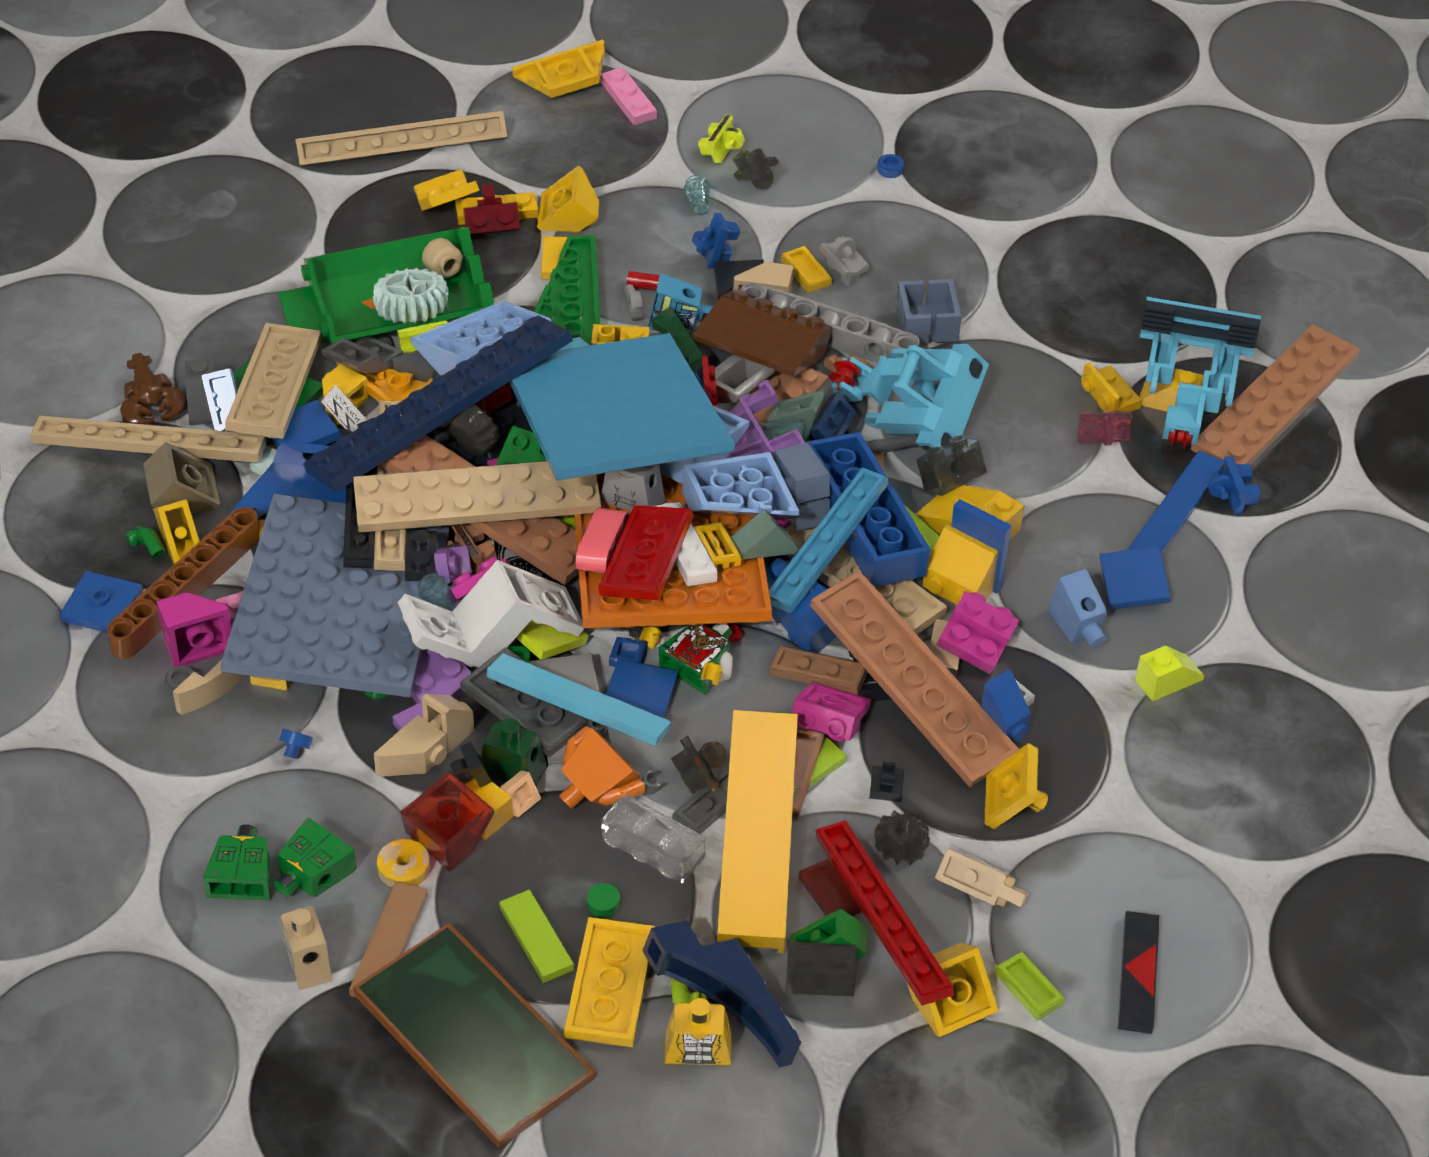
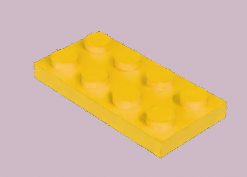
[564,917,655,1047]

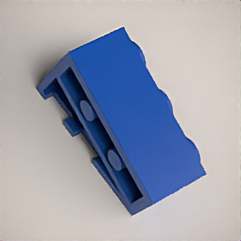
[765,557,837,654]

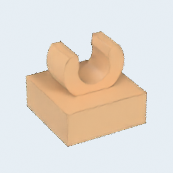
[500,770,541,817]

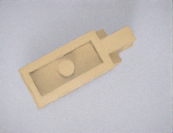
[935,847,1030,907]

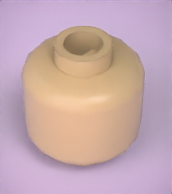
[422,238,463,279]

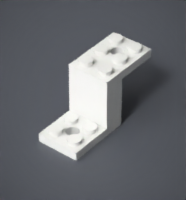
[398,560,585,668]

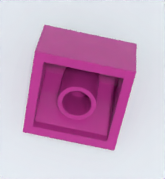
[156,592,232,667]

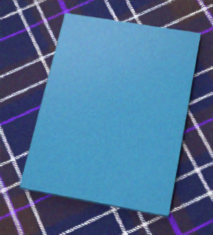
[509,333,735,481]

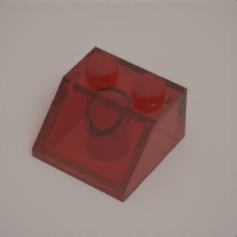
[400,771,494,872]

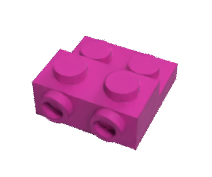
[936,591,1019,675]
[792,681,872,741]

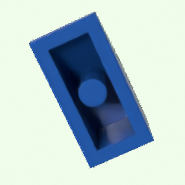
[981,670,1031,742]

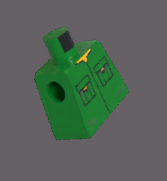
[274,817,357,897]
[203,824,271,901]

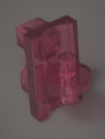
[1078,411,1132,446]

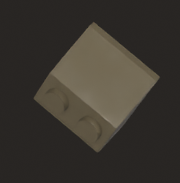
[143,442,220,513]

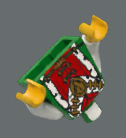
[639,623,733,695]

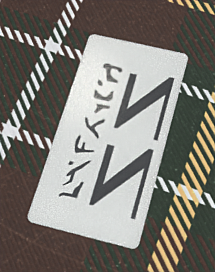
[322,385,367,432]

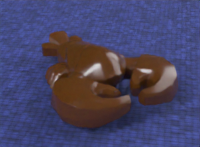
[120,353,187,425]

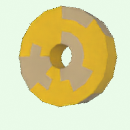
[377,839,430,887]

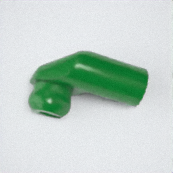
[126,526,166,558]

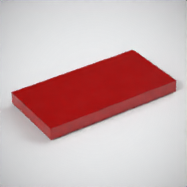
[598,505,694,600]

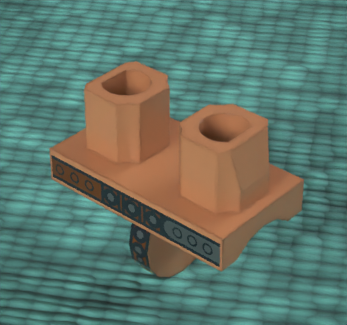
[446,524,497,574]

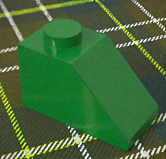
[790,909,868,967]

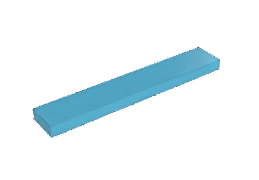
[486,653,671,746]

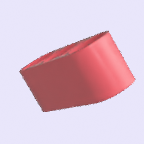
[576,508,628,574]

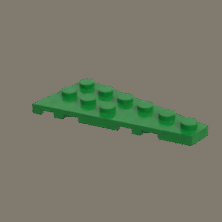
[534,235,600,345]

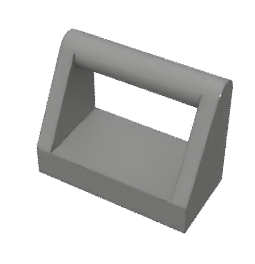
[702,355,775,404]

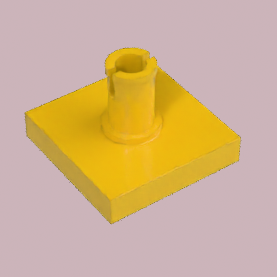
[984,743,1048,829]

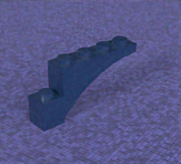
[642,921,802,1067]

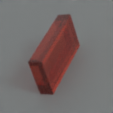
[799,858,861,916]

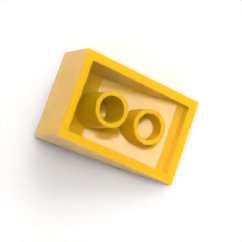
[915,483,1025,539]

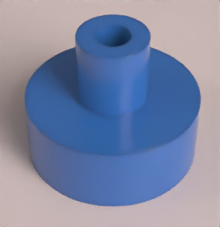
[279,728,313,759]

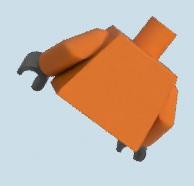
[559,719,661,809]

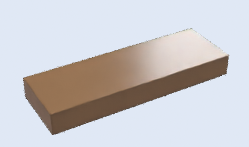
[769,646,868,695]

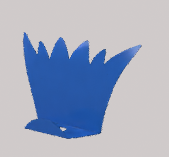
[229,441,346,518]

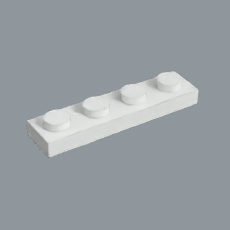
[656,502,717,586]

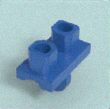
[692,213,740,269]
[1208,456,1261,515]

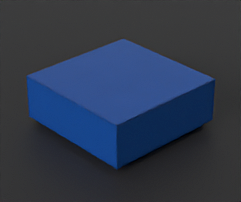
[609,637,647,667]

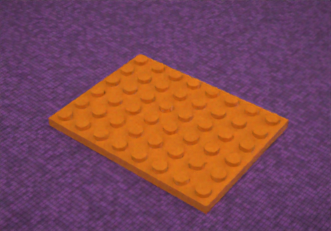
[574,473,772,629]

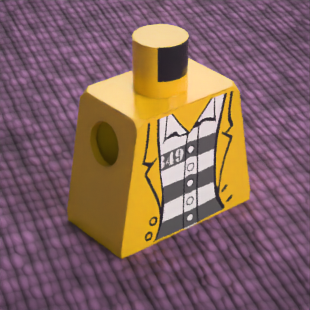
[665,998,731,1065]

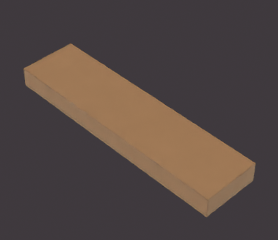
[349,881,428,1002]

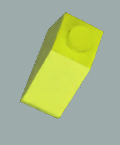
[1135,645,1204,702]

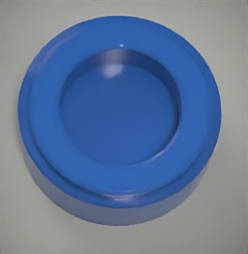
[877,154,904,178]

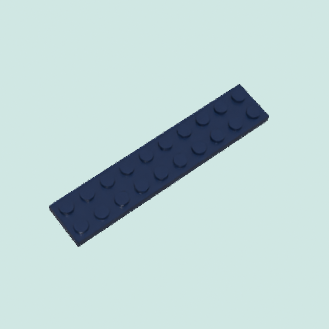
[303,315,573,492]

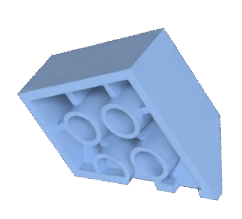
[682,452,799,518]

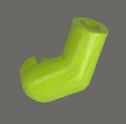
[670,978,708,1005]

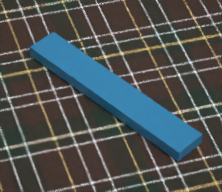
[769,467,889,613]

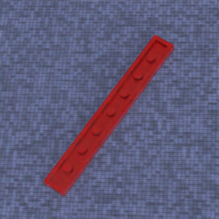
[815,820,954,1006]

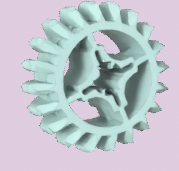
[373,268,449,324]

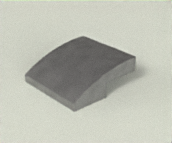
[321,336,404,373]

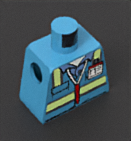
[648,273,713,334]

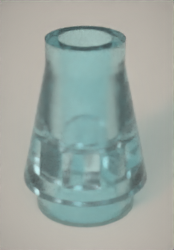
[684,175,710,215]
[418,573,458,611]

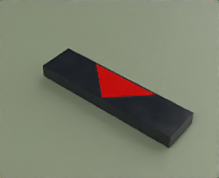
[1118,911,1159,1034]

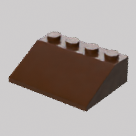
[692,289,832,376]

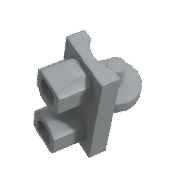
[820,236,869,285]

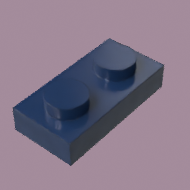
[809,392,856,440]

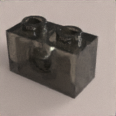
[916,435,987,496]

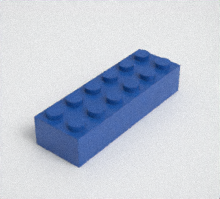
[806,432,931,587]

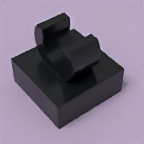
[450,741,492,788]
[869,761,905,802]

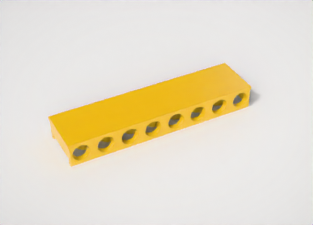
[717,710,798,954]

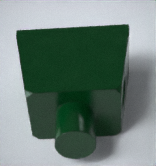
[481,718,547,787]

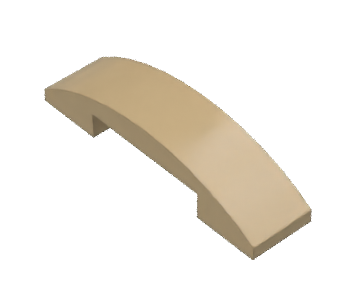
[173,660,245,715]

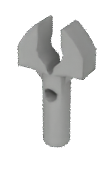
[624,284,643,320]

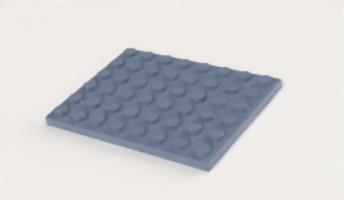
[221,494,451,697]

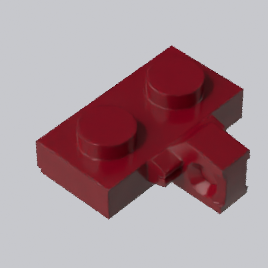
[463,184,521,236]

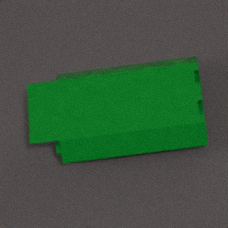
[277,227,494,344]

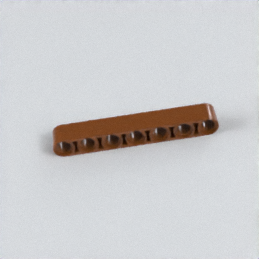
[107,507,259,659]

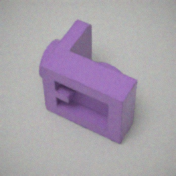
[434,545,472,584]

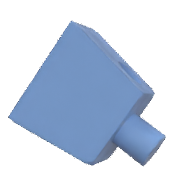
[1048,569,1107,648]

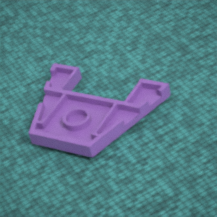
[725,380,805,459]
[392,649,471,731]

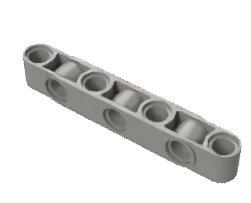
[741,283,920,362]

